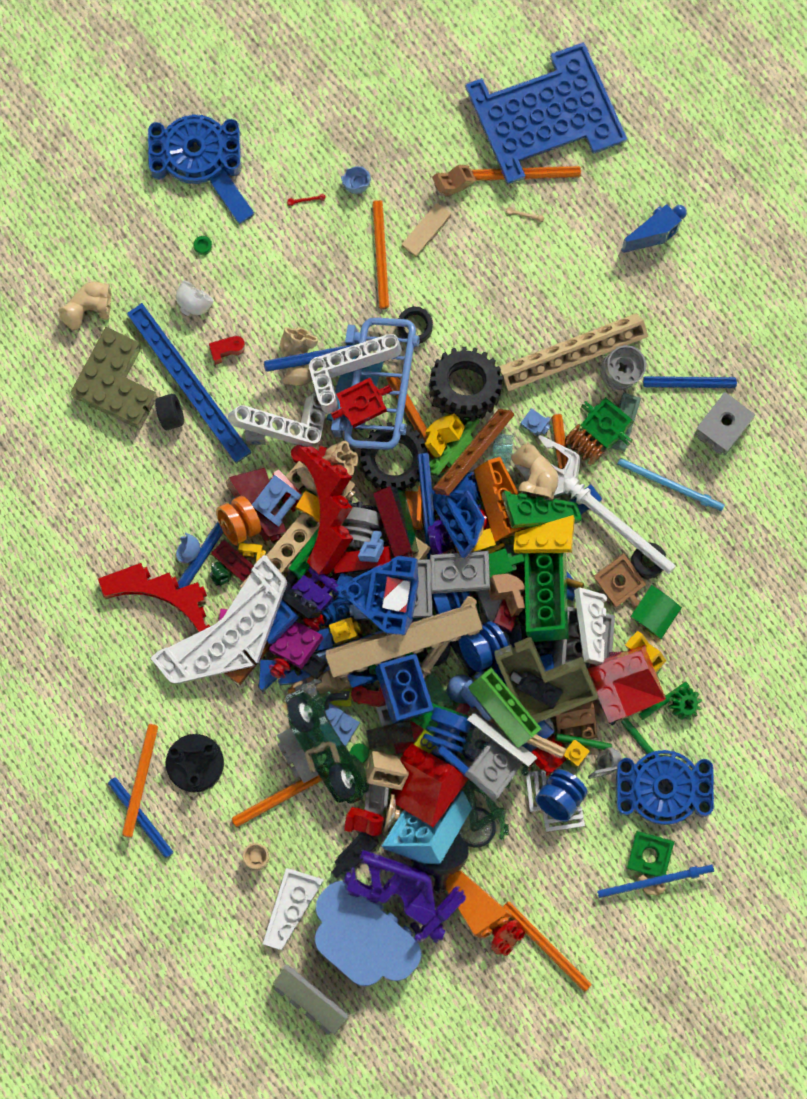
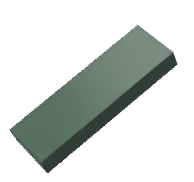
[611,392,641,452]

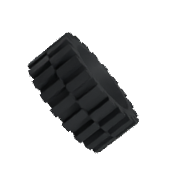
[361,422,428,491]

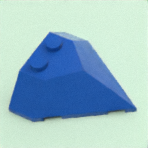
[335,556,419,635]

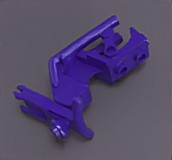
[343,850,466,943]

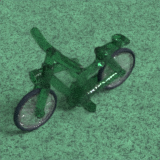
[458,724,536,848]

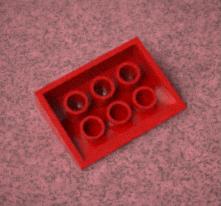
[390,743,468,827]

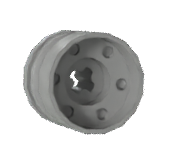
[600,345,646,390]
[343,507,382,549]

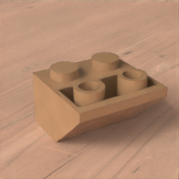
[554,701,597,744]

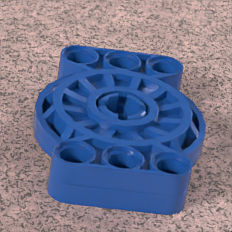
[148,114,242,184]
[616,750,714,825]

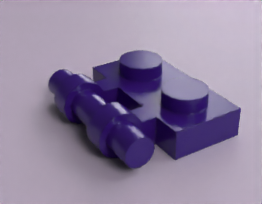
[292,566,339,612]

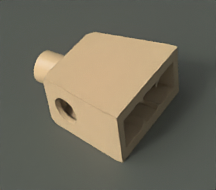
[366,750,408,790]

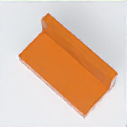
[405,486,423,530]

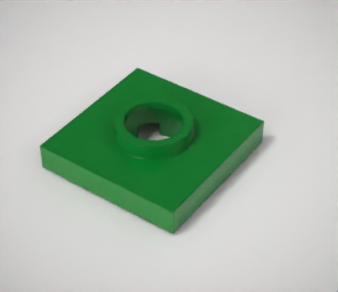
[626,831,675,877]

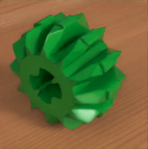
[669,687,702,720]

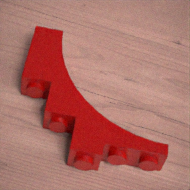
[296,446,353,574]
[98,563,210,632]

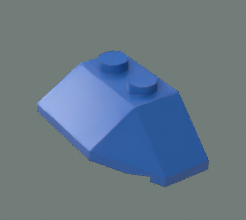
[433,490,485,558]

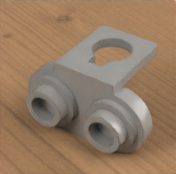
[588,747,621,779]
[365,783,389,815]

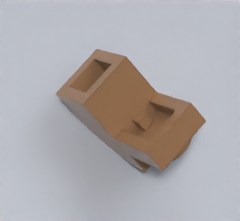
[432,165,476,197]
[488,574,525,616]

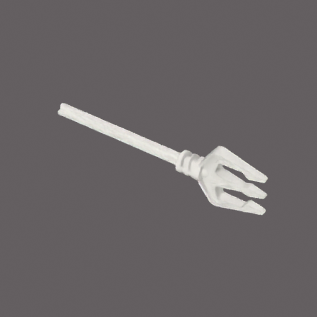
[515,435,676,575]

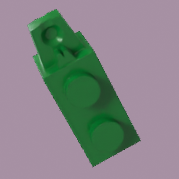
[489,548,525,578]

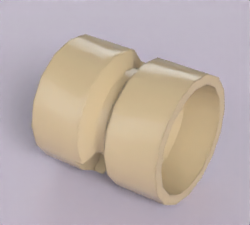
[243,843,270,870]

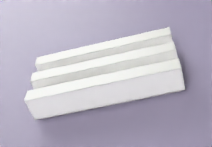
[526,771,547,812]
[543,807,585,832]

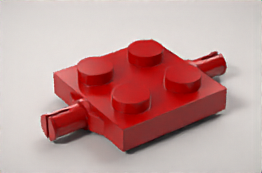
[331,378,393,428]

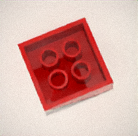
[588,645,666,723]

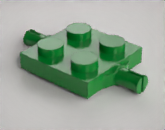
[581,397,634,450]

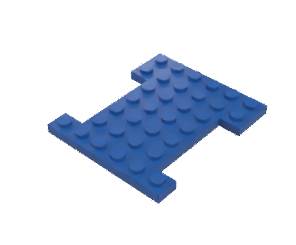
[465,42,628,185]

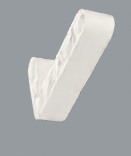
[309,334,402,414]
[228,392,328,447]

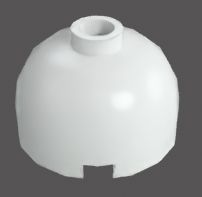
[176,280,214,316]

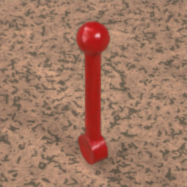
[287,193,326,206]

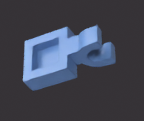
[358,531,385,562]

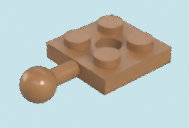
[592,553,647,610]

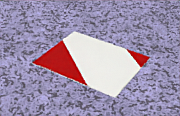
[382,577,410,613]

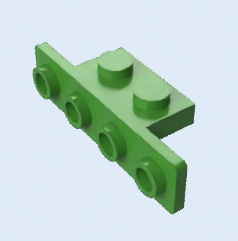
[429,418,480,476]

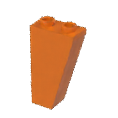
[446,869,512,938]

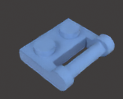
[252,475,302,526]

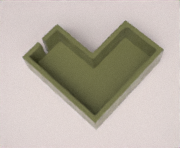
[70,327,158,430]
[495,637,598,723]

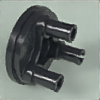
[165,734,224,792]
[411,834,469,893]

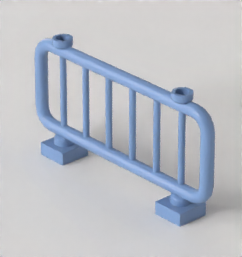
[331,317,420,450]

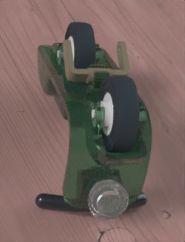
[285,683,369,804]

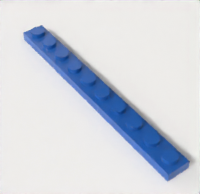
[127,303,251,464]

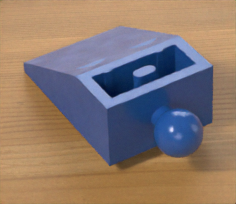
[621,204,687,253]

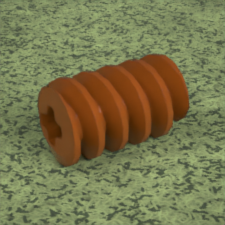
[565,424,606,466]

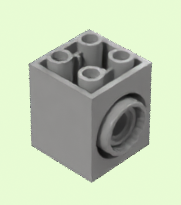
[695,392,756,455]

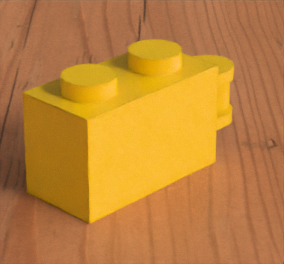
[329,617,364,646]

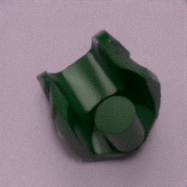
[210,562,231,586]

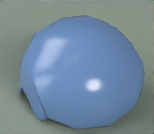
[341,166,371,194]
[176,533,200,563]
[446,674,474,704]

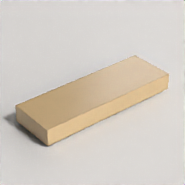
[402,203,451,257]

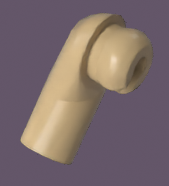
[636,874,666,896]

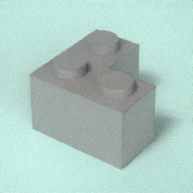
[277,726,324,783]

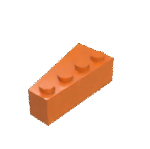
[474,457,529,542]

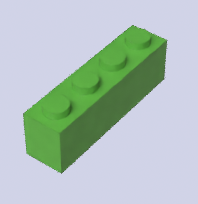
[468,668,542,748]

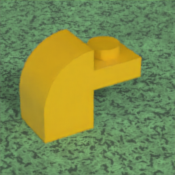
[425,414,465,458]
[625,631,667,672]

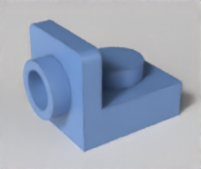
[520,408,551,437]

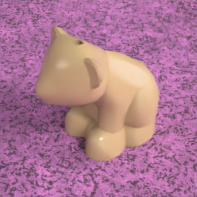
[58,282,112,330]
[280,327,318,386]
[297,441,358,495]
[511,443,559,499]

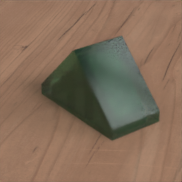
[426,671,453,708]

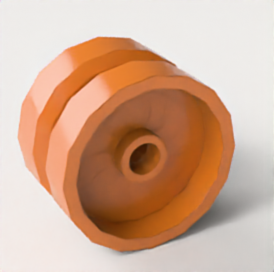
[216,495,261,545]

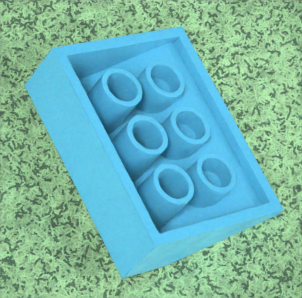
[382,791,472,864]

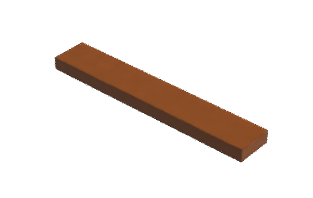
[433,409,514,496]

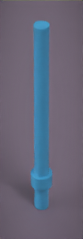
[617,458,725,511]

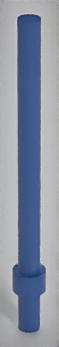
[597,864,714,898]

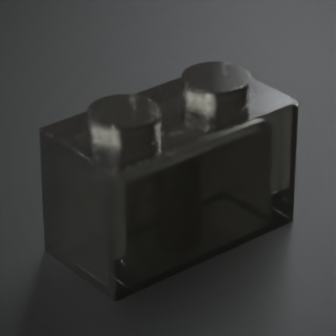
[366,722,414,750]

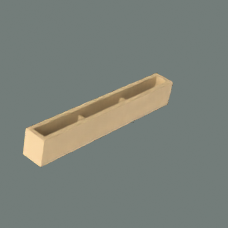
[326,603,483,678]

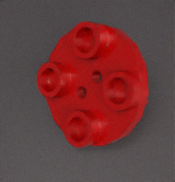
[491,920,525,956]

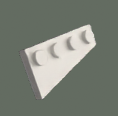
[574,587,607,665]
[263,868,324,950]

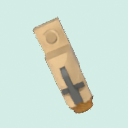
[288,670,355,700]

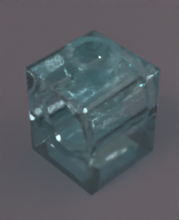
[492,434,514,464]

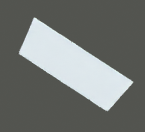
[467,711,537,766]

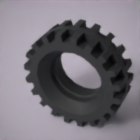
[429,346,503,422]

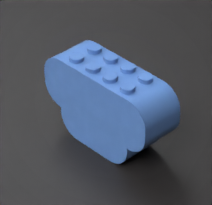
[315,881,421,986]

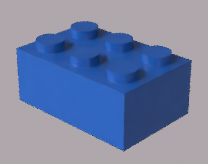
[375,654,434,724]

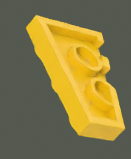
[513,515,575,553]

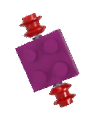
[269,615,325,679]

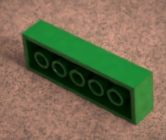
[524,529,569,642]

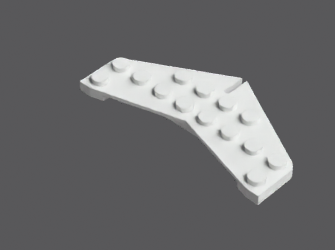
[151,555,287,684]

